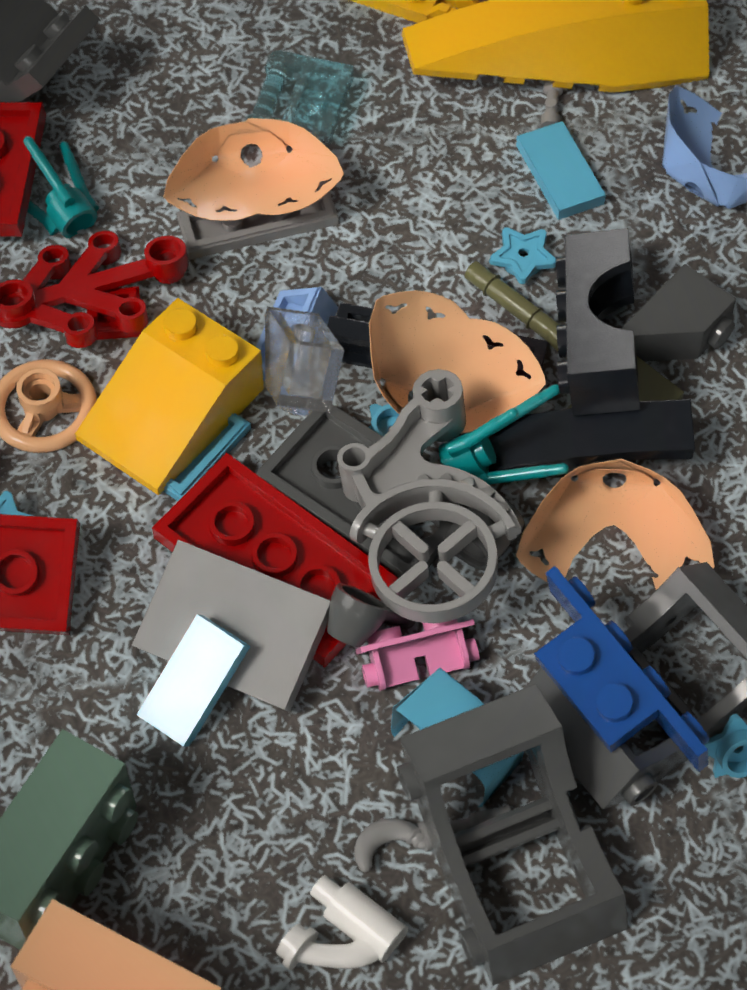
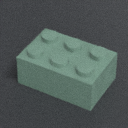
[0,729,138,950]

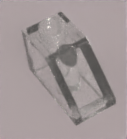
[265,306,344,416]

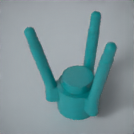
[23,136,99,238]
[439,384,569,485]

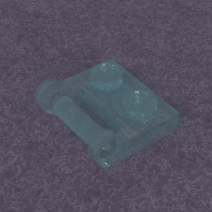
[243,50,354,149]

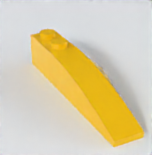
[401,0,709,93]

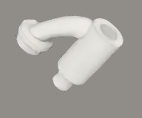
[276,875,408,970]

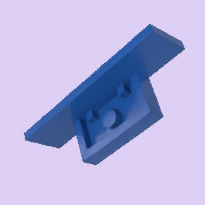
[534,566,710,772]

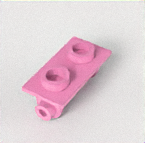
[355,619,480,691]

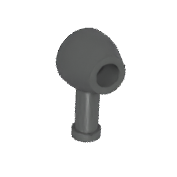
[327,583,416,647]

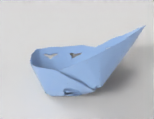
[662,85,747,209]

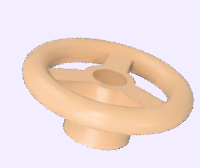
[0,359,97,453]

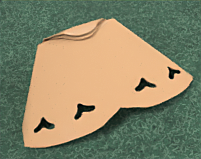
[163,118,344,221]
[369,290,546,434]
[516,459,715,590]

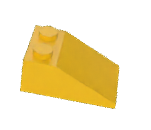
[75,298,264,496]

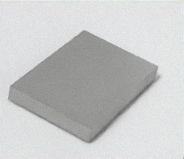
[132,540,330,712]

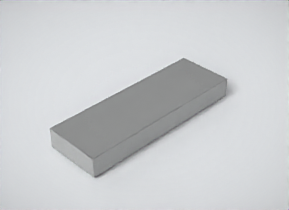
[176,181,339,260]

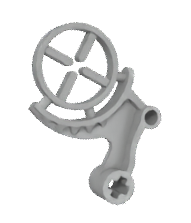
[337,369,521,623]

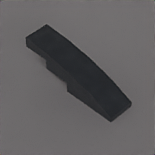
[465,399,695,478]

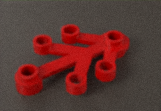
[0,231,189,348]

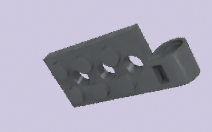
[256,398,525,578]

